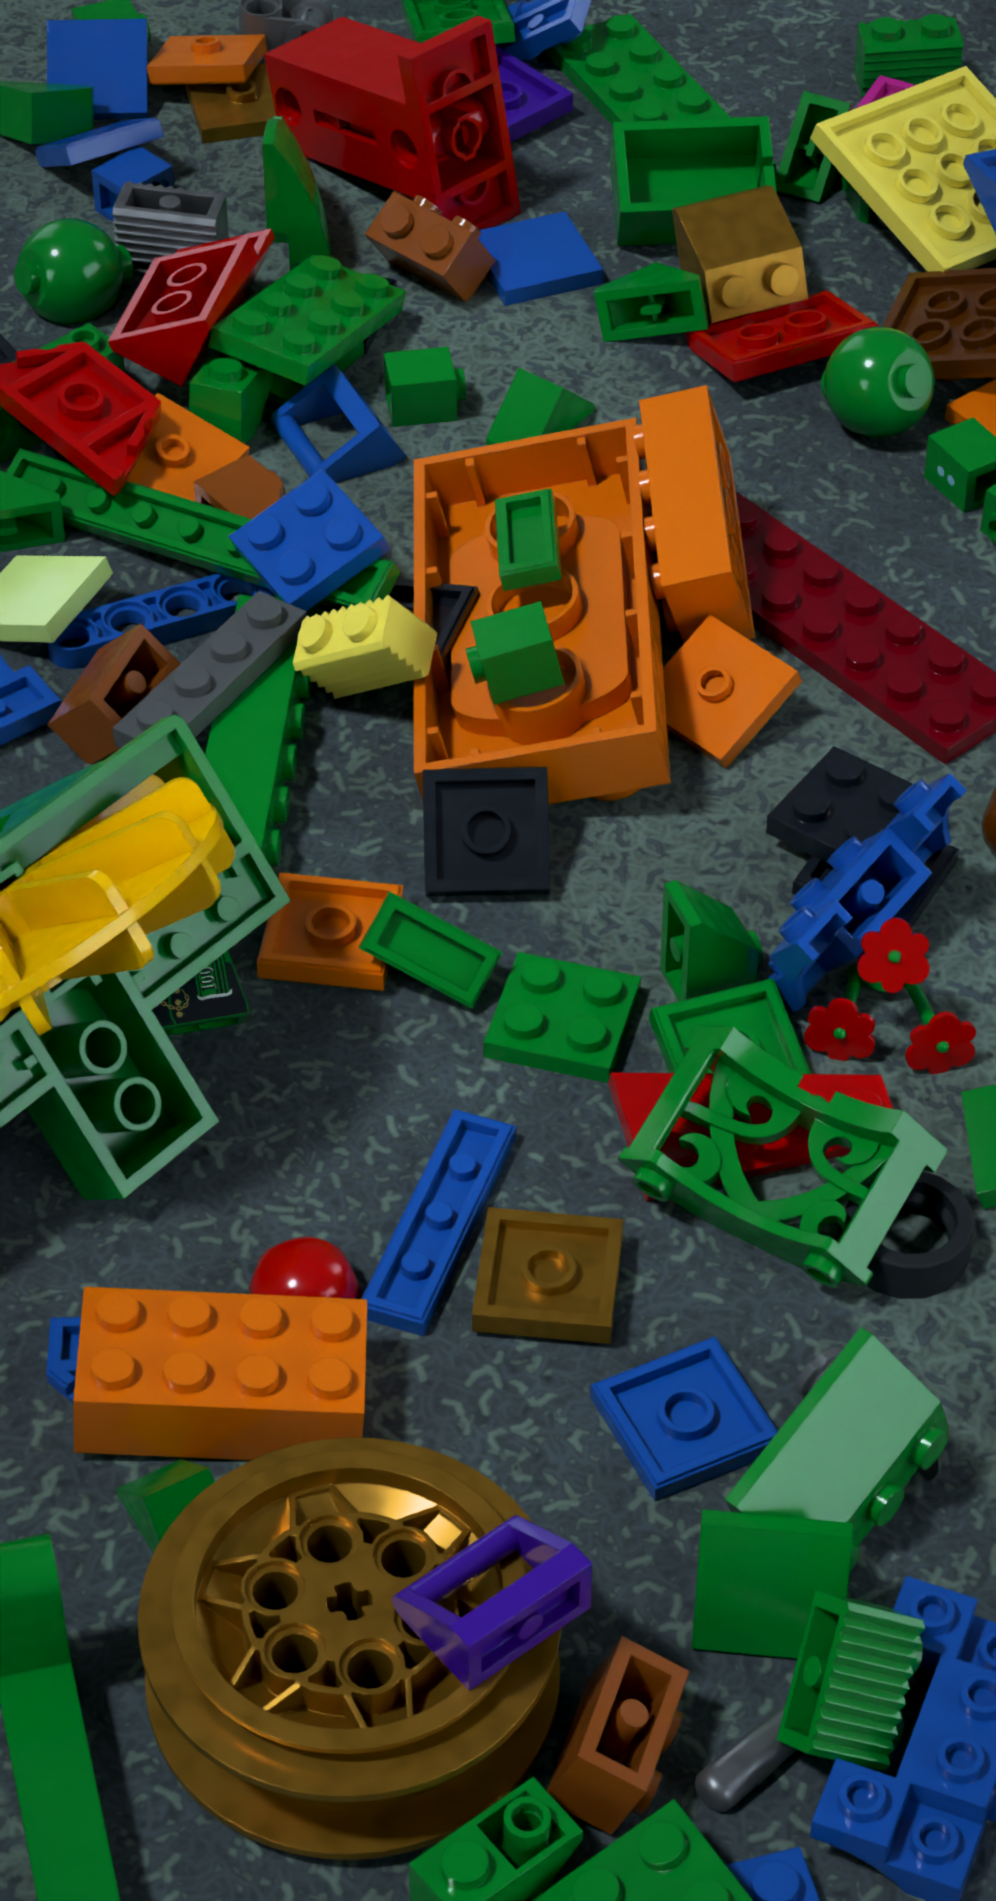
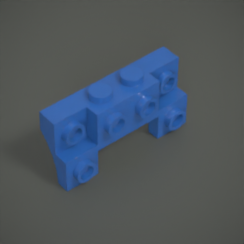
[768,773,967,1015]
[810,1576,996,1901]

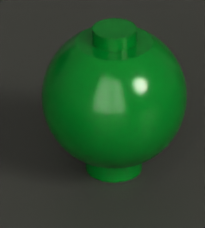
[14,218,133,324]
[821,327,935,438]

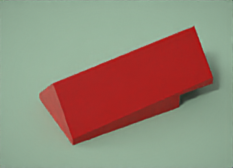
[108,228,275,387]

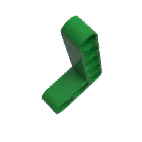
[0,1533,120,1901]

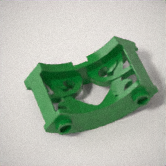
[618,1026,948,1288]

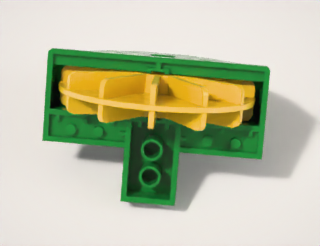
[0,715,291,1200]

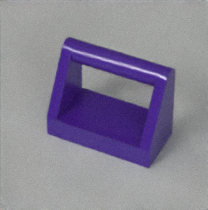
[392,1515,592,1691]

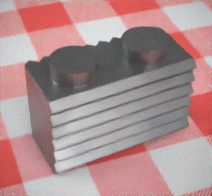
[112,181,229,266]

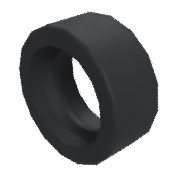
[842,1171,975,1299]

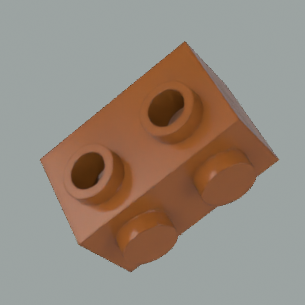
[364,191,496,302]
[47,623,181,764]
[546,1636,689,1835]

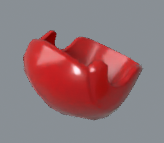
[249,1236,362,1299]

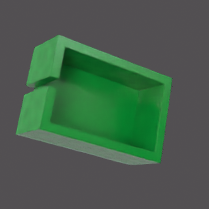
[609,116,777,246]

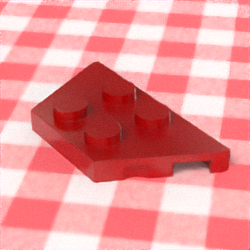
[0,341,161,496]

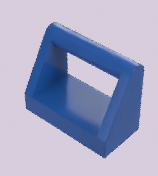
[270,363,406,483]

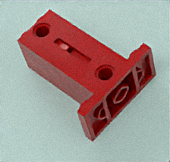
[264,16,521,230]

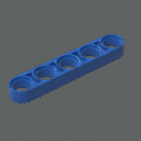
[47,573,276,669]

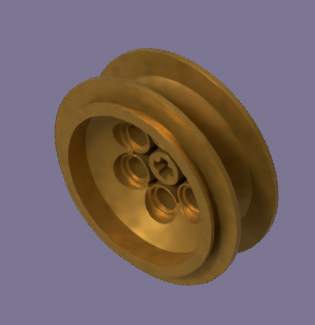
[138,1438,561,1860]

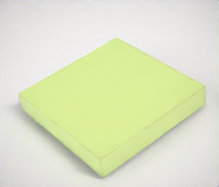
[0,555,113,643]

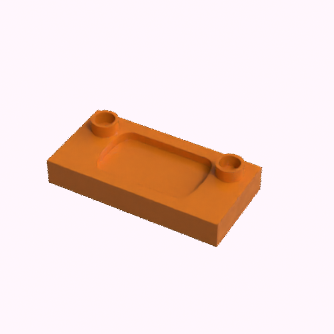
[414,417,671,805]

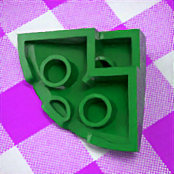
[262,116,332,270]

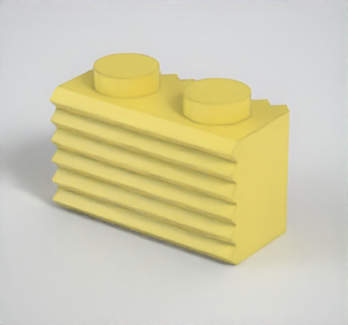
[293,595,437,699]

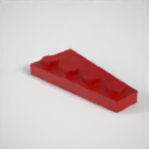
[608,1072,893,1202]

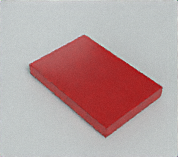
[686,290,879,382]

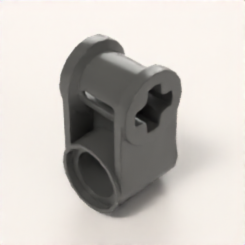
[239,0,334,52]

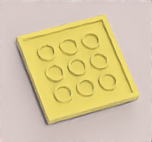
[810,66,996,272]

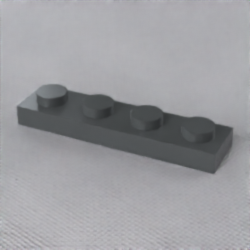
[112,591,307,748]

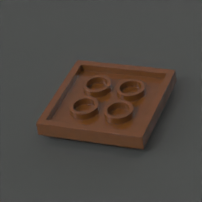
[882,268,996,382]

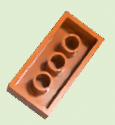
[633,385,755,644]
[73,1287,367,1460]

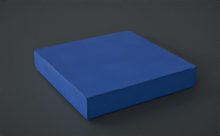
[47,19,149,119]
[35,117,164,167]
[479,211,603,306]
[590,1336,778,1501]

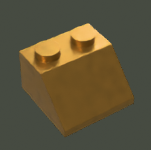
[672,185,808,323]

